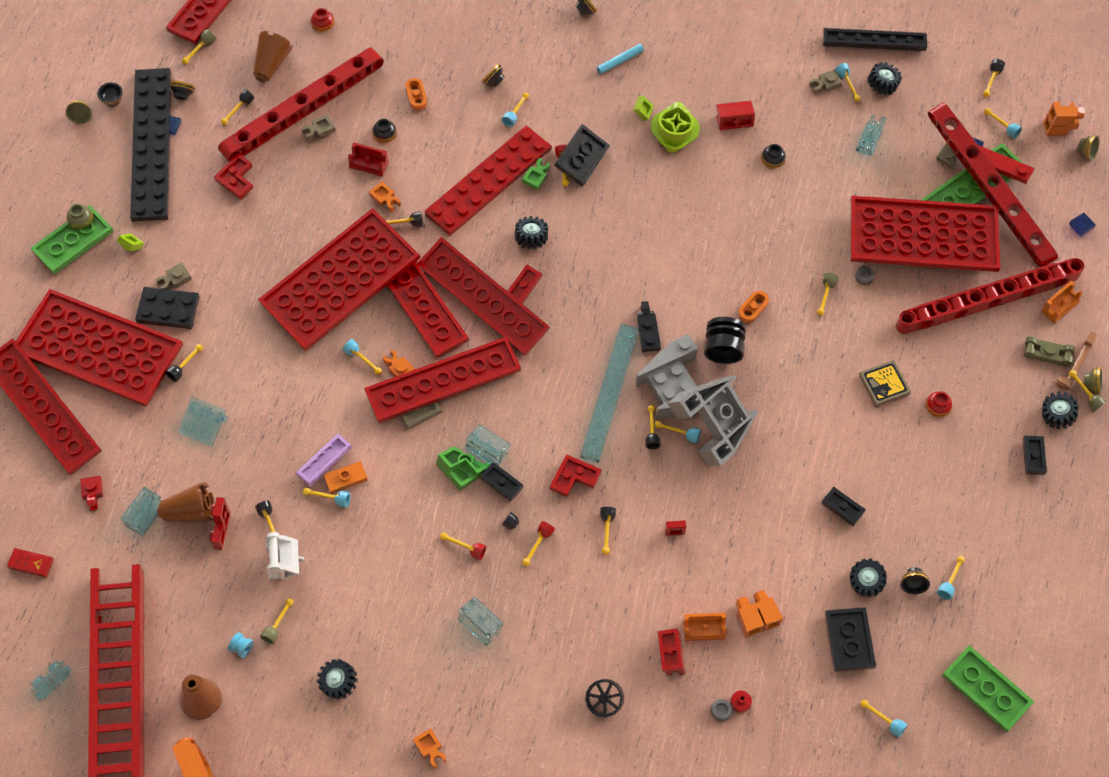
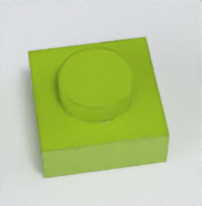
[633,95,654,121]
[116,233,144,251]

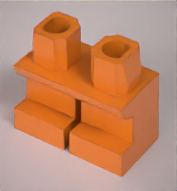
[1043,102,1085,136]
[736,590,783,638]

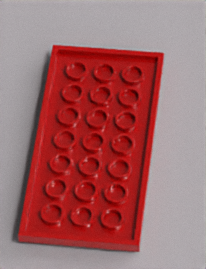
[850,195,1001,272]
[258,208,420,352]
[16,289,183,407]

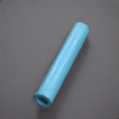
[597,44,644,75]

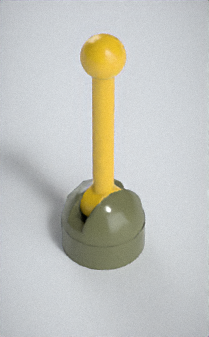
[182,29,216,64]
[817,273,839,316]
[1069,370,1106,411]
[260,598,293,644]

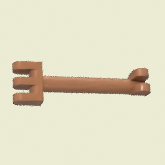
[1056,332,1097,390]

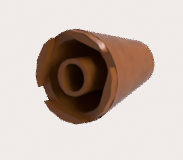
[253,31,293,82]
[157,482,215,522]
[179,675,222,720]

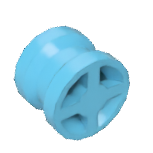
[228,632,254,658]

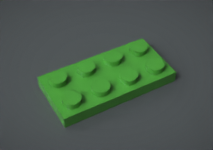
[31,205,114,275]
[942,645,1035,733]

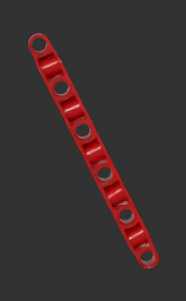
[218,47,384,162]
[928,102,1058,267]
[896,258,1085,334]

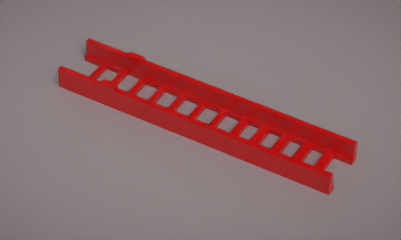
[88,564,145,777]

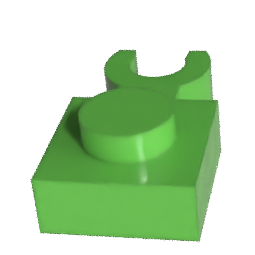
[522,158,550,190]

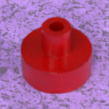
[730,690,752,713]

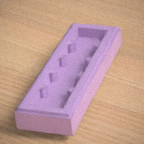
[296,434,352,487]

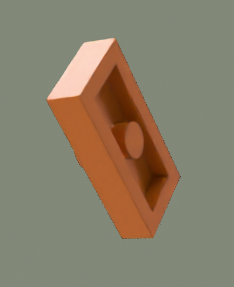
[324,461,368,494]

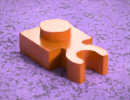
[369,181,401,212]
[383,350,415,377]
[413,728,447,769]

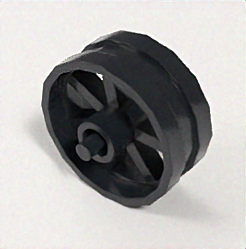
[585,679,625,718]

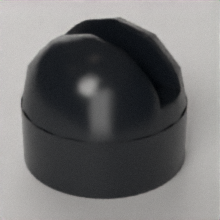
[502,512,519,529]

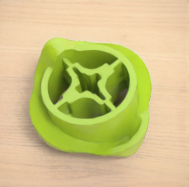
[651,102,700,153]

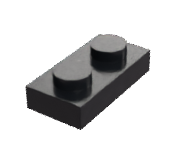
[1023,436,1047,475]
[480,462,523,502]
[821,487,866,527]

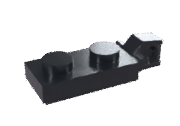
[637,301,661,352]

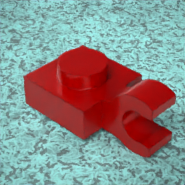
[80,476,103,511]

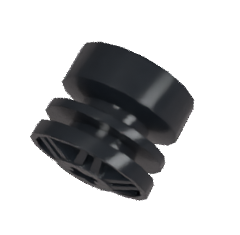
[704,317,746,364]

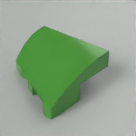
[436,446,490,490]

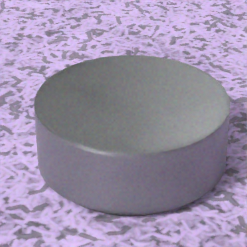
[855,266,875,285]
[711,699,732,722]

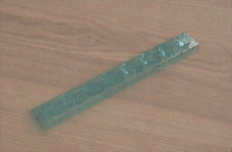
[580,324,639,463]

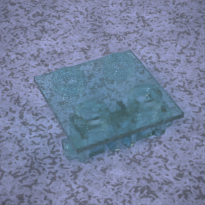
[178,396,228,446]
[30,660,72,700]

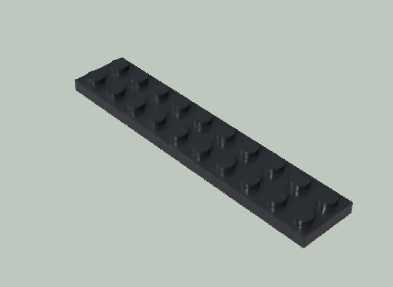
[130,68,171,222]

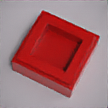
[665,520,687,536]

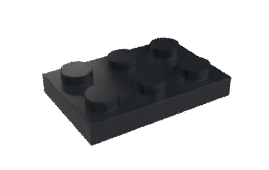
[554,124,610,187]
[135,287,200,329]
[825,607,876,672]

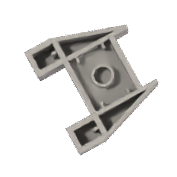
[636,334,699,419]
[668,375,758,467]

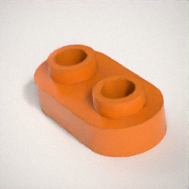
[405,78,427,110]
[738,291,769,323]

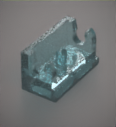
[856,115,887,156]
[465,424,511,466]
[121,487,162,536]
[458,596,504,646]

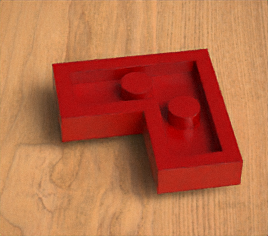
[214,153,253,200]
[550,454,602,497]
[209,497,231,550]

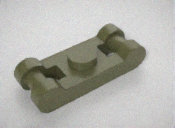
[1024,336,1075,366]

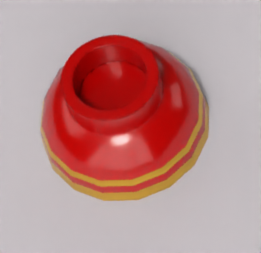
[310,8,335,32]
[925,391,953,417]

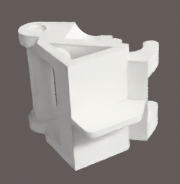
[266,532,304,580]

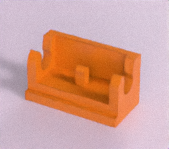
[1041,280,1082,323]
[683,613,727,641]

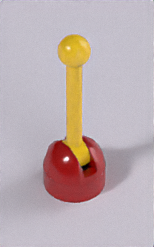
[555,145,569,186]
[522,521,555,566]
[440,533,487,560]

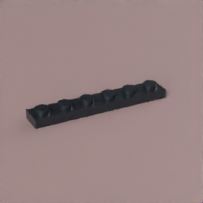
[823,28,928,51]

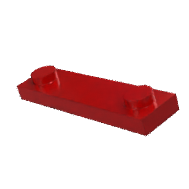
[967,145,1035,184]

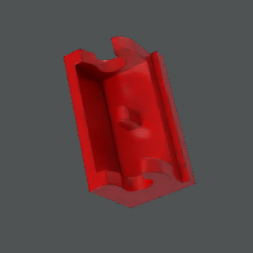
[716,100,755,130]
[348,142,389,177]
[657,628,686,676]

